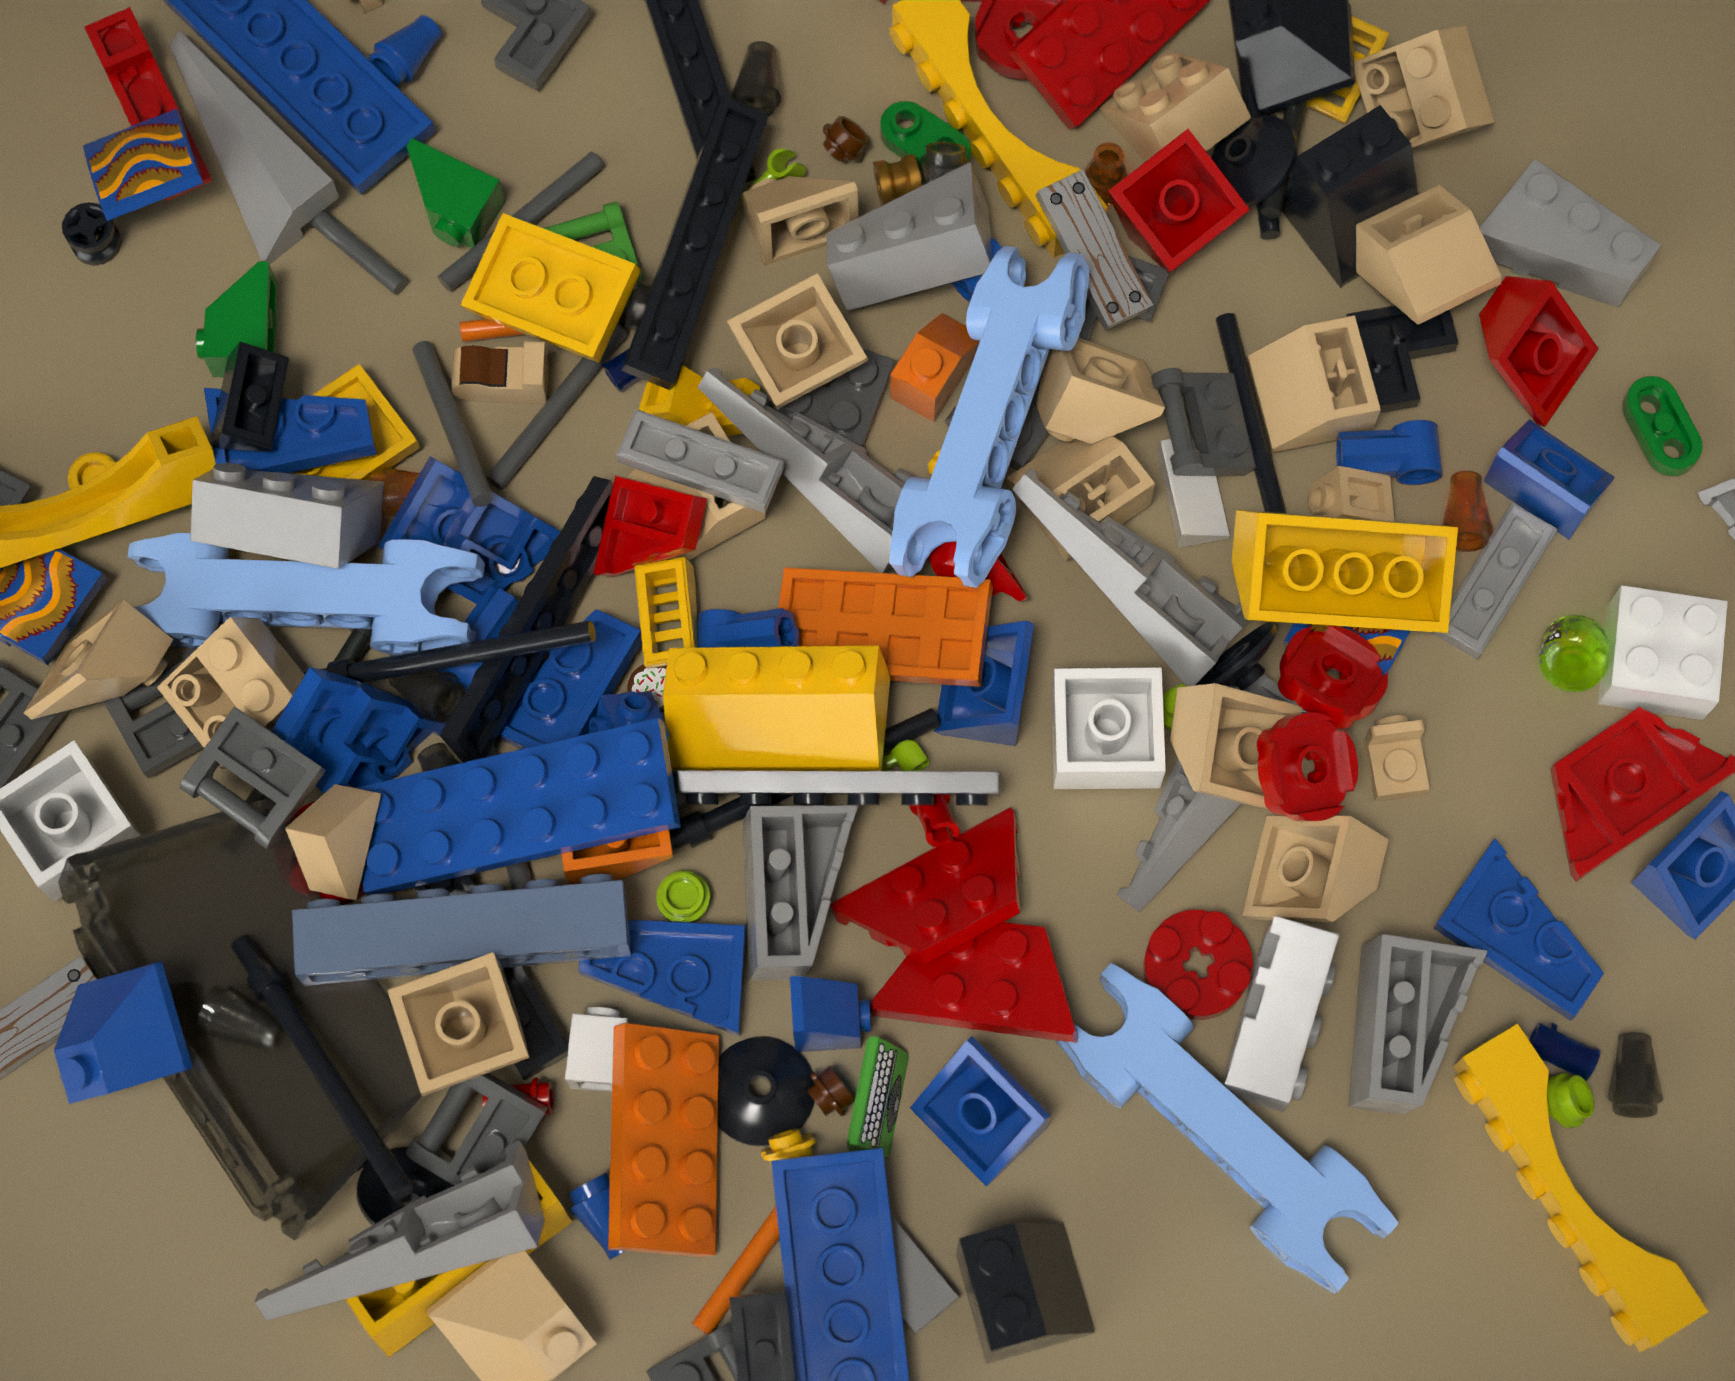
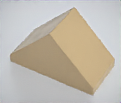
[285,784,381,900]

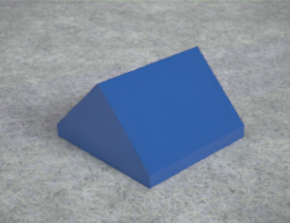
[1483,419,1615,540]
[934,620,1034,746]
[1631,791,1735,940]
[909,1036,1051,1187]

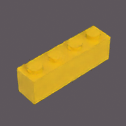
[345,1159,572,1358]

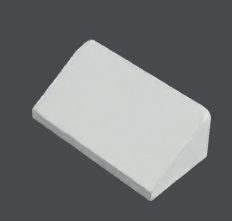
[1157,439,1230,548]

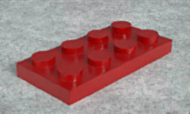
[1007,0,1210,129]

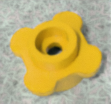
[760,1128,816,1168]

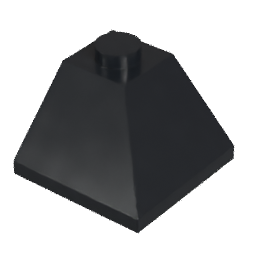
[1234,0,1355,115]

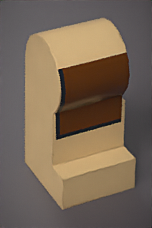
[451,342,550,404]

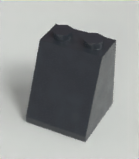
[1282,105,1418,288]
[956,1223,1095,1364]

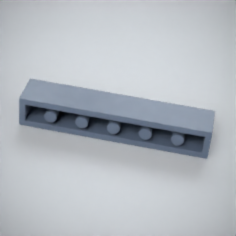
[292,874,631,986]

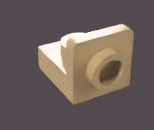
[1308,466,1394,521]
[1363,715,1430,802]

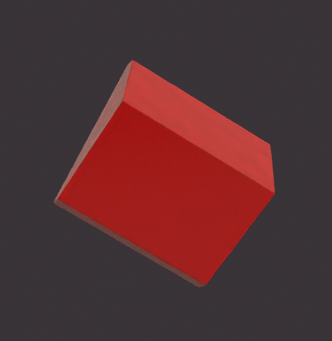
[1107,128,1250,273]

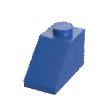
[790,976,871,1052]

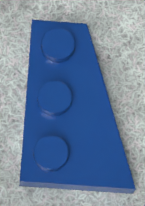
[204,388,377,473]
[497,609,642,749]
[1433,838,1604,1021]
[578,920,746,1036]

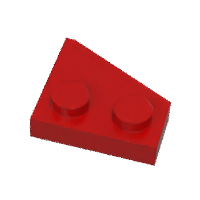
[593,476,707,577]

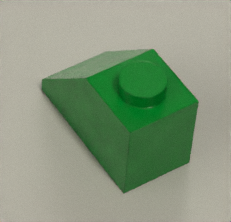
[406,138,505,248]
[196,261,278,377]

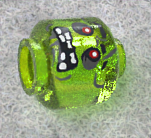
[1539,615,1610,692]

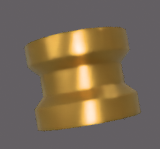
[873,154,922,206]

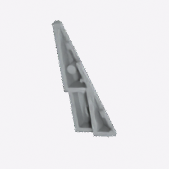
[170,31,339,264]
[698,367,912,573]
[1012,468,1248,686]
[1116,674,1308,912]
[254,1140,545,1320]

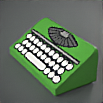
[847,1036,909,1159]

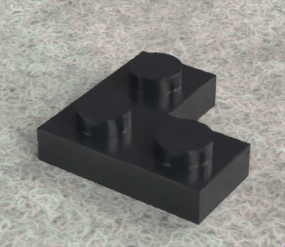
[1346,305,1458,413]

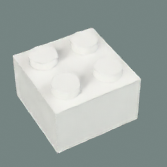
[1598,585,1728,720]
[1051,668,1166,789]
[0,740,145,902]

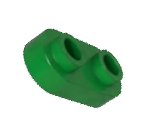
[880,101,971,180]
[1623,376,1702,476]

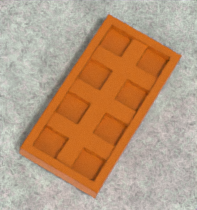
[778,567,993,687]
[608,1023,719,1258]

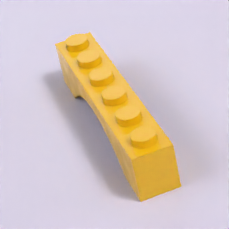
[889,0,1108,259]
[0,416,216,568]
[1453,1023,1709,1352]

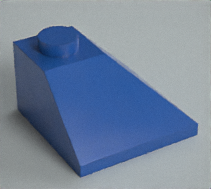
[54,961,193,1104]

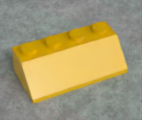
[1231,510,1458,633]
[663,645,891,771]

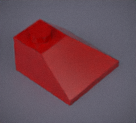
[1479,276,1599,427]

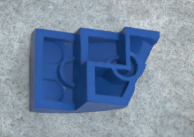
[378,456,561,604]
[271,667,447,793]

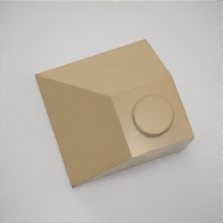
[742,176,859,266]
[727,273,868,410]
[1036,338,1165,444]
[24,599,173,720]
[1170,683,1302,809]
[1241,816,1389,922]
[387,952,530,1096]
[425,1251,597,1381]

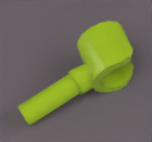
[740,148,806,202]
[881,740,929,771]

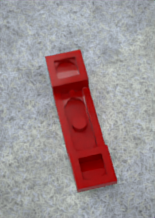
[84,7,213,201]

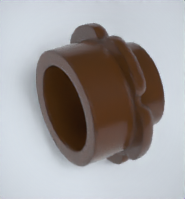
[822,116,869,162]
[807,1066,855,1117]

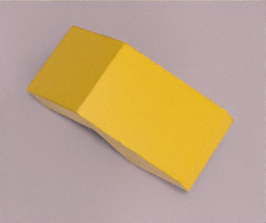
[638,365,761,436]

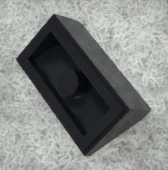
[210,341,289,452]

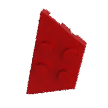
[1550,707,1735,882]
[830,808,1020,964]
[870,922,1078,1043]

